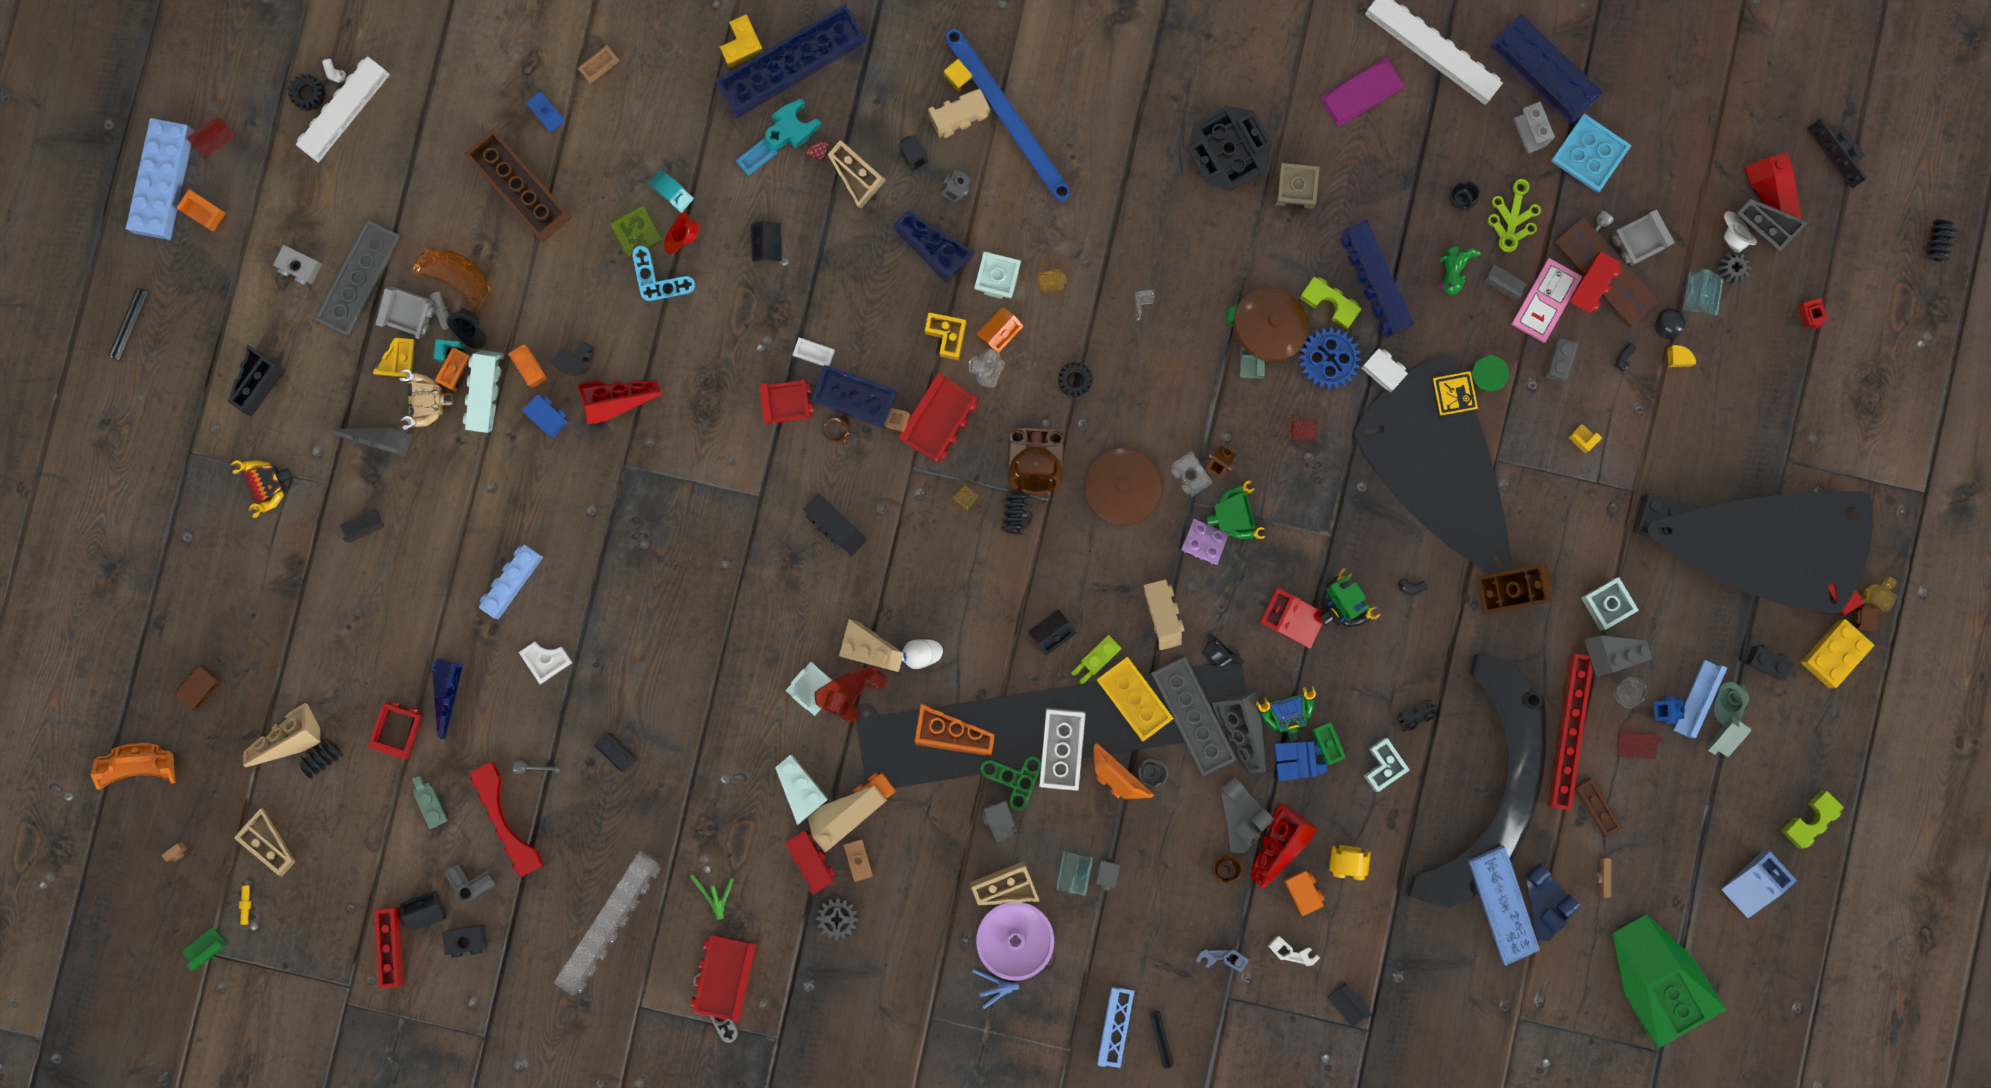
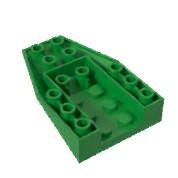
[1612,914,1727,1048]

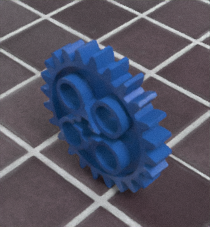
[1298,327,1361,390]

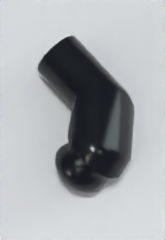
[1615,343,1636,372]
[1398,579,1428,596]

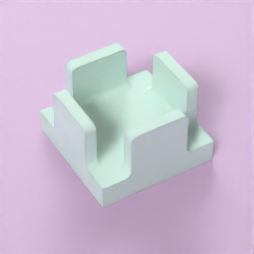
[974,252,1021,299]
[786,662,840,716]

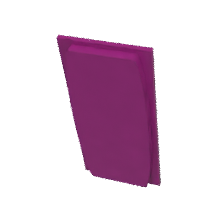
[1319,56,1406,128]

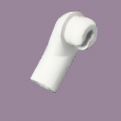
[322,59,346,83]

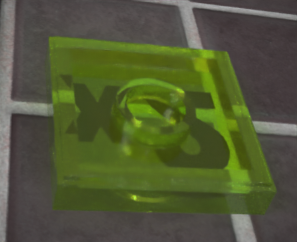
[610,206,662,258]

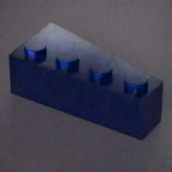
[893,210,975,283]

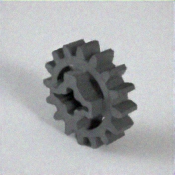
[816,898,859,940]

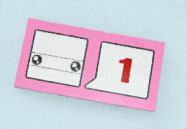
[1511,258,1582,343]

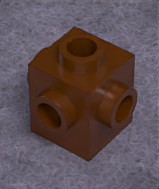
[1205,445,1237,479]

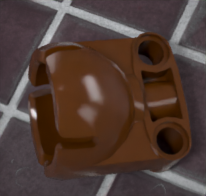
[1007,428,1065,496]

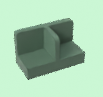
[1240,346,1265,379]

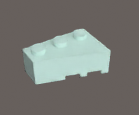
[775,755,828,825]

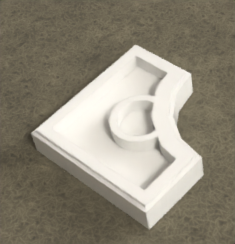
[519,642,573,684]

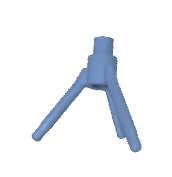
[973,969,1019,1009]

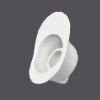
[1724,211,1757,253]

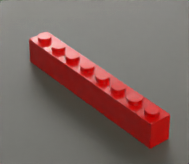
[1547,654,1593,810]

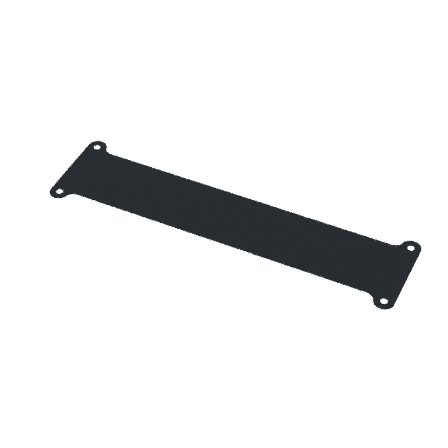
[855,647,1246,804]

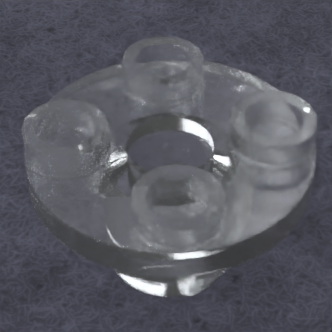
[968,349,1005,388]

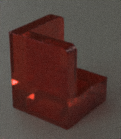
[1291,420,1317,442]

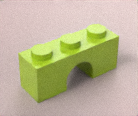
[1299,277,1361,330]
[1781,790,1844,849]

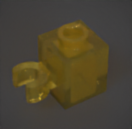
[1038,268,1067,294]
[1863,577,1898,613]

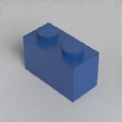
[522,394,568,438]

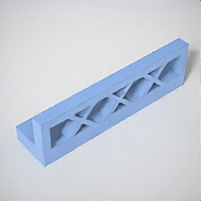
[1672,660,1727,738]
[1097,986,1134,1068]

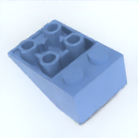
[1721,850,1797,918]

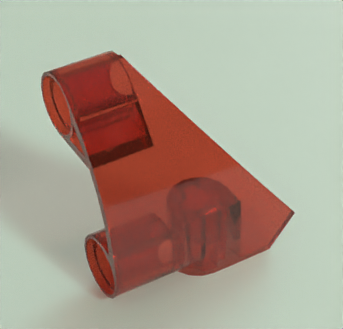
[814,667,887,723]

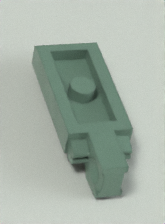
[412,776,448,830]

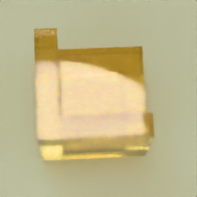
[952,485,979,512]

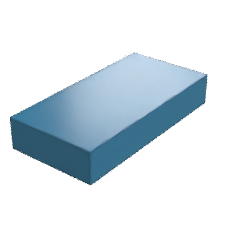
[736,138,777,176]

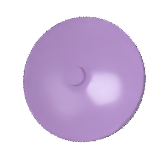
[976,902,1054,980]

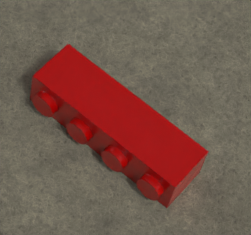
[374,907,404,988]

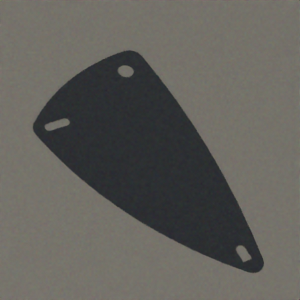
[1355,356,1512,574]
[1648,491,1873,614]

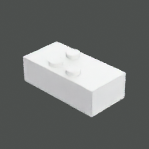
[1039,708,1085,790]

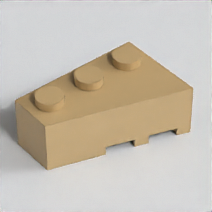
[928,89,990,138]
[839,619,904,672]

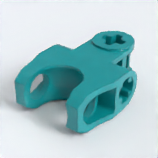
[764,99,821,151]

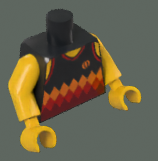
[231,460,293,518]

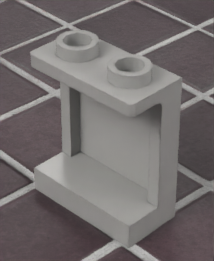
[1513,102,1555,154]
[1612,209,1675,267]
[376,286,435,339]

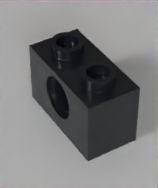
[442,925,487,958]

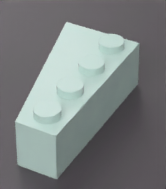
[463,350,504,433]

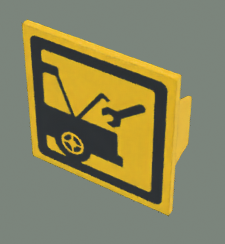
[1433,371,1478,416]

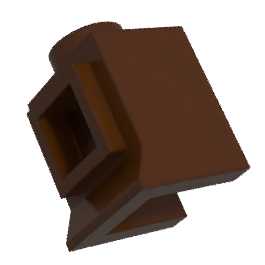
[1853,604,1879,633]

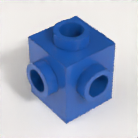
[1653,696,1685,724]

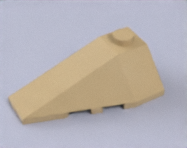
[243,703,320,767]
[807,786,887,853]

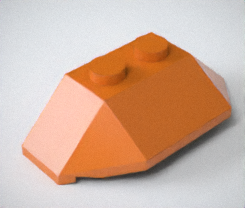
[1093,742,1154,799]

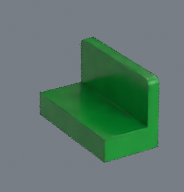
[1312,722,1346,766]
[183,928,227,971]

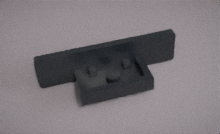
[1807,118,1867,188]

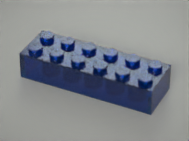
[1491,14,1603,124]
[1340,219,1414,339]

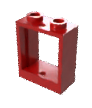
[368,701,424,760]

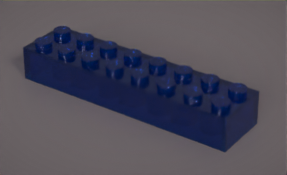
[715,4,866,119]

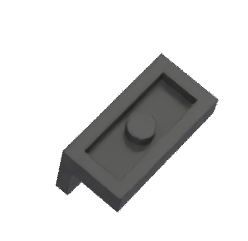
[1483,264,1527,301]

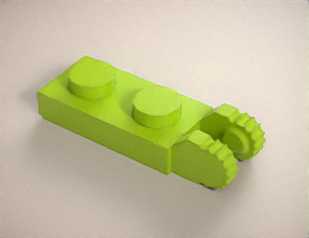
[1071,635,1122,684]

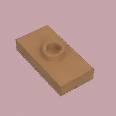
[578,45,619,84]
[844,839,873,882]
[1596,857,1612,898]

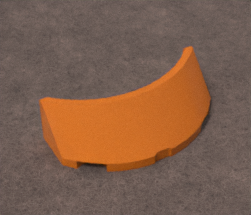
[91,743,175,790]

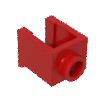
[1798,297,1828,329]

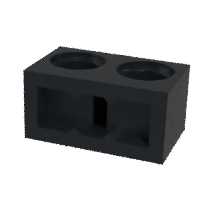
[899,135,928,172]

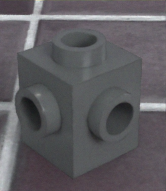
[940,169,971,203]

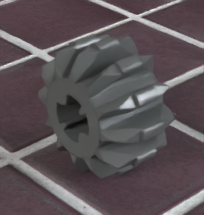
[1717,252,1752,285]

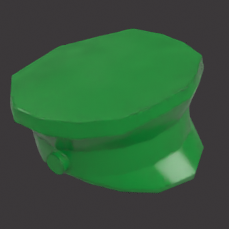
[1471,355,1509,391]

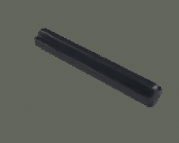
[109,288,147,360]

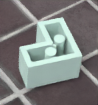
[1364,738,1409,792]

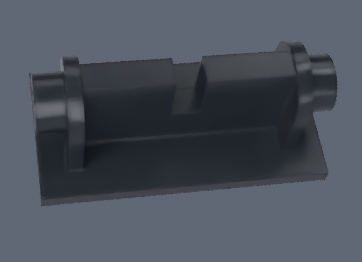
[1397,699,1437,732]

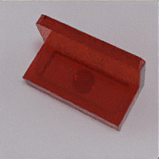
[187,116,235,158]
[1617,733,1661,758]

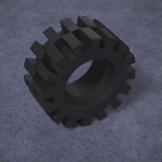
[287,74,325,111]
[1058,361,1093,397]

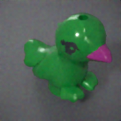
[1436,246,1481,295]

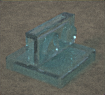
[1683,269,1723,316]

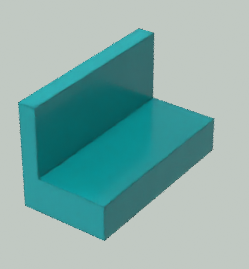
[434,340,467,364]

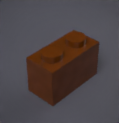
[174,666,222,710]

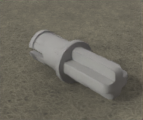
[429,292,450,330]

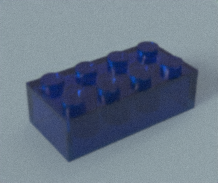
[811,364,898,428]

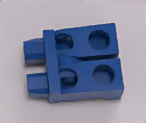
[1274,741,1327,781]

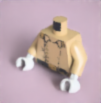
[399,370,454,430]

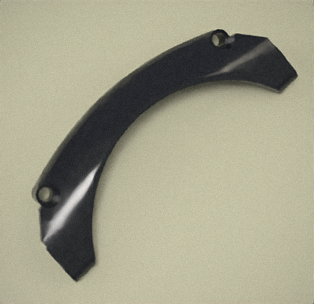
[1407,654,1546,908]

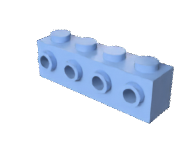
[479,545,543,619]

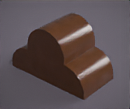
[1477,563,1554,614]

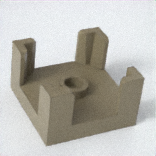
[1276,163,1319,209]

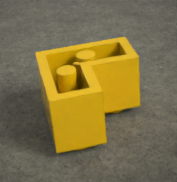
[720,14,764,69]
[925,313,966,360]

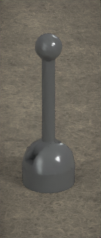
[513,759,561,775]

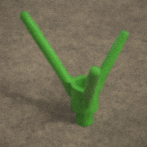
[690,874,734,920]

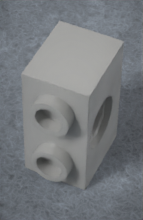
[273,245,322,285]

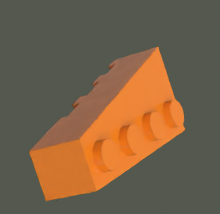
[915,704,995,757]

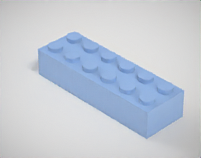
[126,118,195,240]

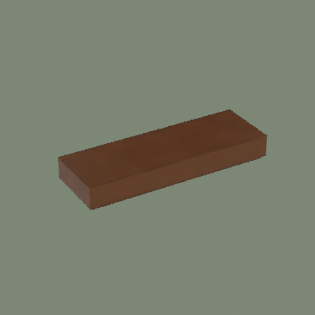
[1575,778,1622,838]

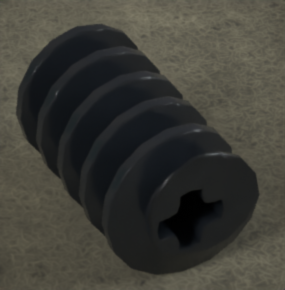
[1924,219,1957,262]
[1001,494,1030,535]
[299,738,343,779]

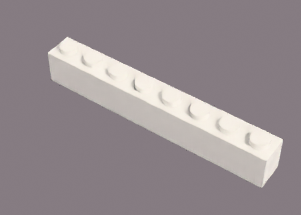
[1365,0,1503,105]

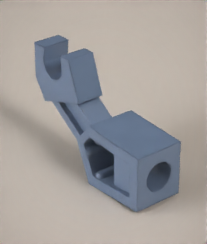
[1195,948,1248,972]

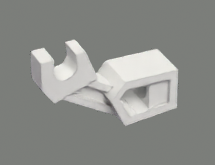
[1268,935,1320,966]

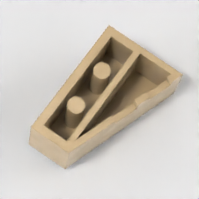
[828,140,886,209]
[1144,579,1184,650]
[234,808,295,877]
[970,861,1039,905]

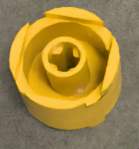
[1329,845,1371,880]

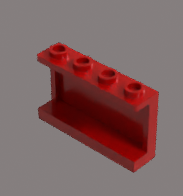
[898,373,979,463]
[690,935,756,1022]

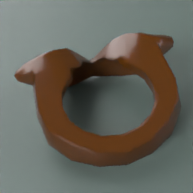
[823,414,850,444]

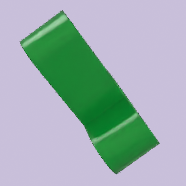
[981,756,1041,810]

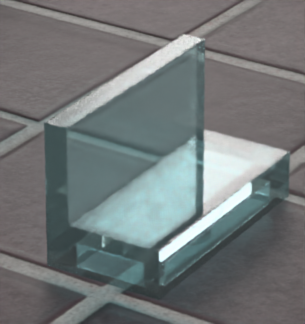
[1056,851,1093,895]

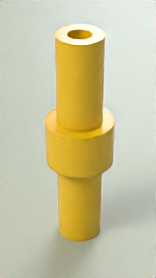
[239,885,251,925]

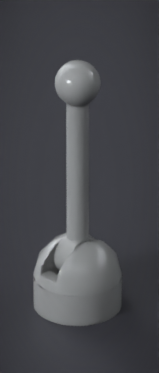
[1595,210,1614,232]

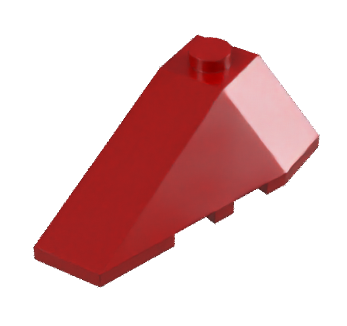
[1250,803,1318,888]

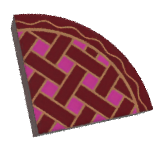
[805,141,830,161]

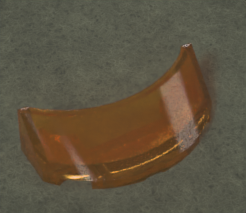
[411,248,491,314]

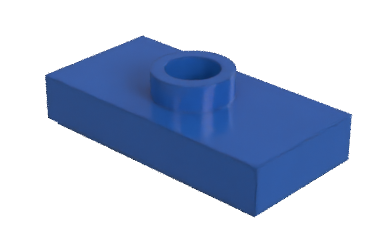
[526,91,565,133]

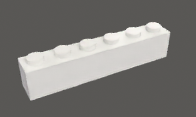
[296,56,389,163]

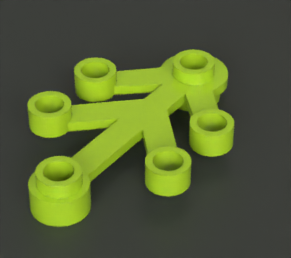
[1487,179,1541,252]

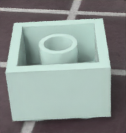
[1581,577,1639,631]

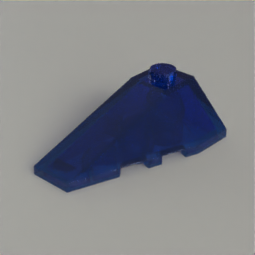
[431,658,464,739]

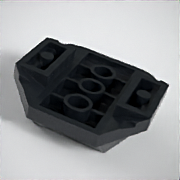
[1187,106,1272,191]

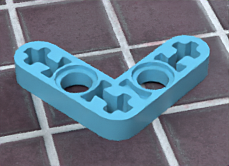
[633,246,696,301]

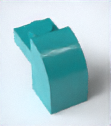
[648,170,694,213]

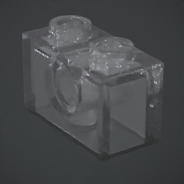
[1171,451,1213,497]

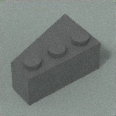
[982,799,1019,843]

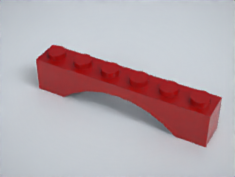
[469,762,545,877]

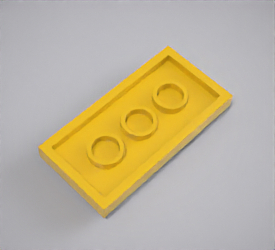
[1097,657,1174,742]

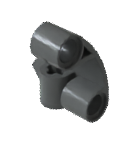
[1220,776,1274,854]

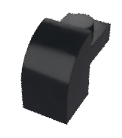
[551,342,595,376]

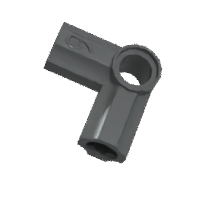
[444,864,496,902]

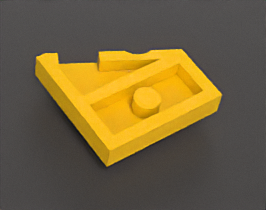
[373,338,415,378]

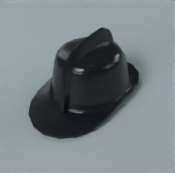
[447,308,487,349]
[1202,633,1244,666]

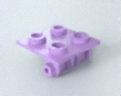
[1181,519,1228,565]

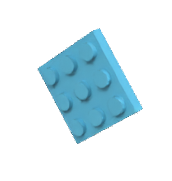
[1551,114,1632,193]

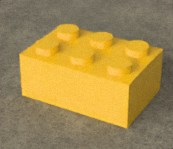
[1800,619,1874,688]

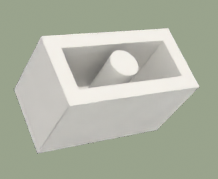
[1362,349,1408,393]

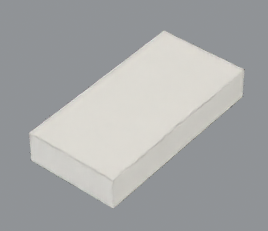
[793,338,835,368]

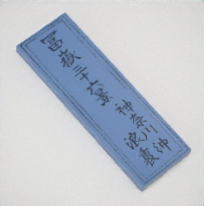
[1468,845,1540,966]

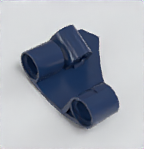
[1526,863,1581,941]

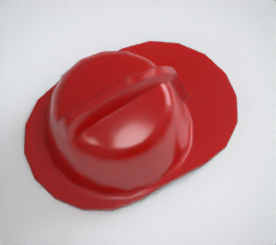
[664,212,700,254]

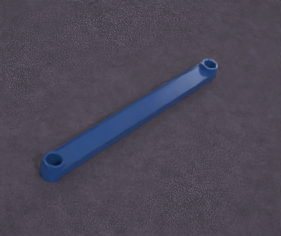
[946,29,1070,202]

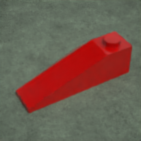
[1745,152,1802,219]
[578,381,661,424]

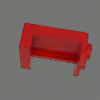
[759,379,814,424]

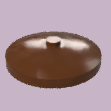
[1233,287,1308,362]
[1084,449,1161,525]

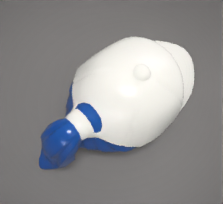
[901,639,943,669]

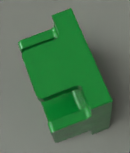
[1326,575,1370,621]

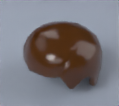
[1212,855,1243,885]

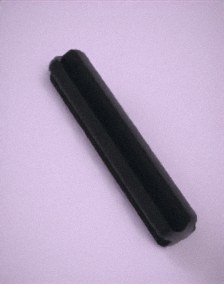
[1150,1011,1174,1069]

